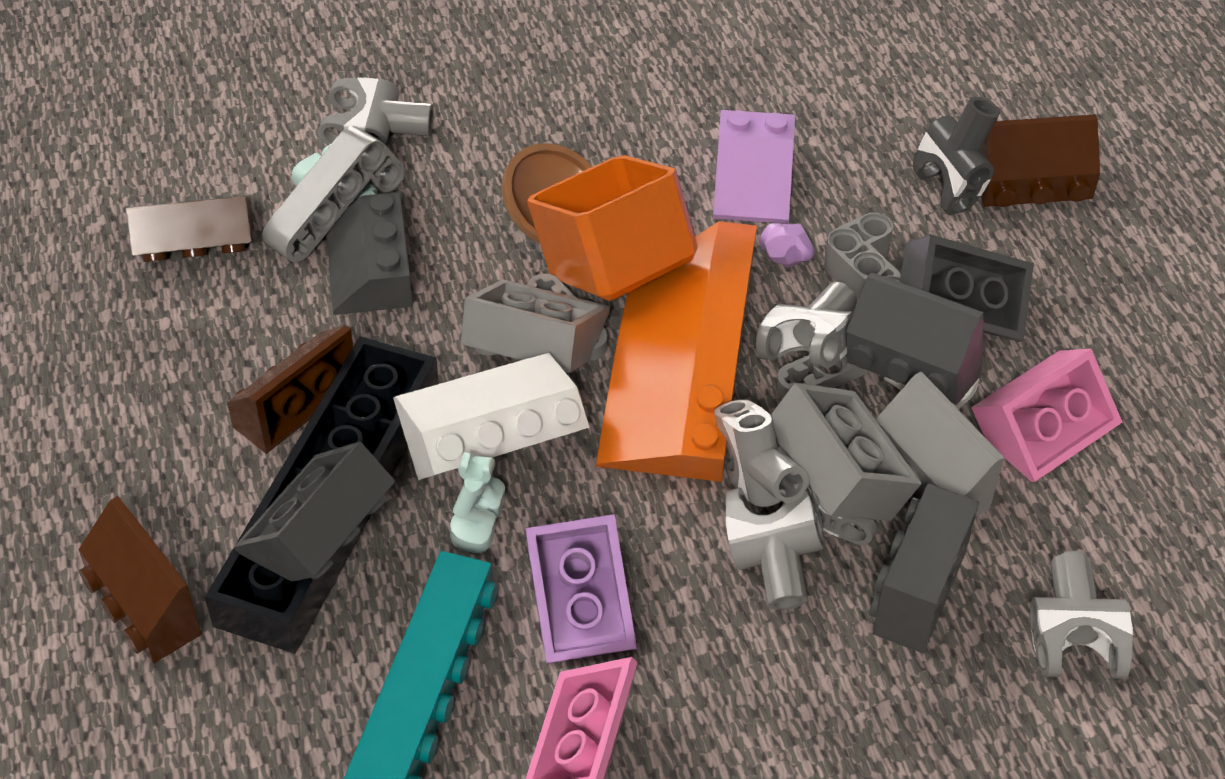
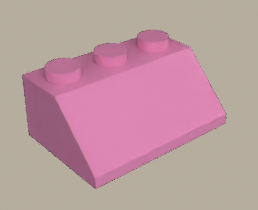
[971,349,1123,482]
[526,657,638,779]

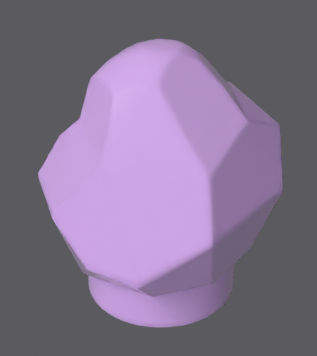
[760,223,815,268]

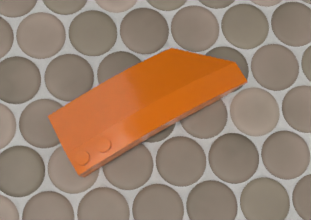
[596,221,757,482]

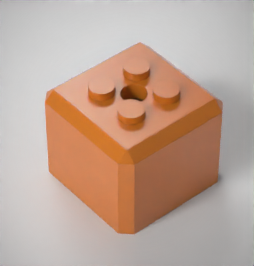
[527,155,698,301]

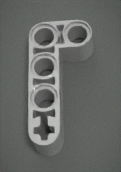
[262,126,404,263]
[824,213,901,302]

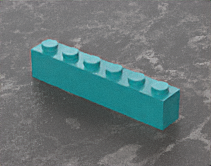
[343,550,498,779]

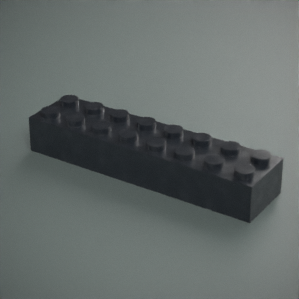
[205,336,439,654]

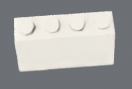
[393,353,590,480]

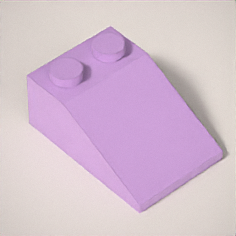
[713,110,795,224]
[525,514,637,664]

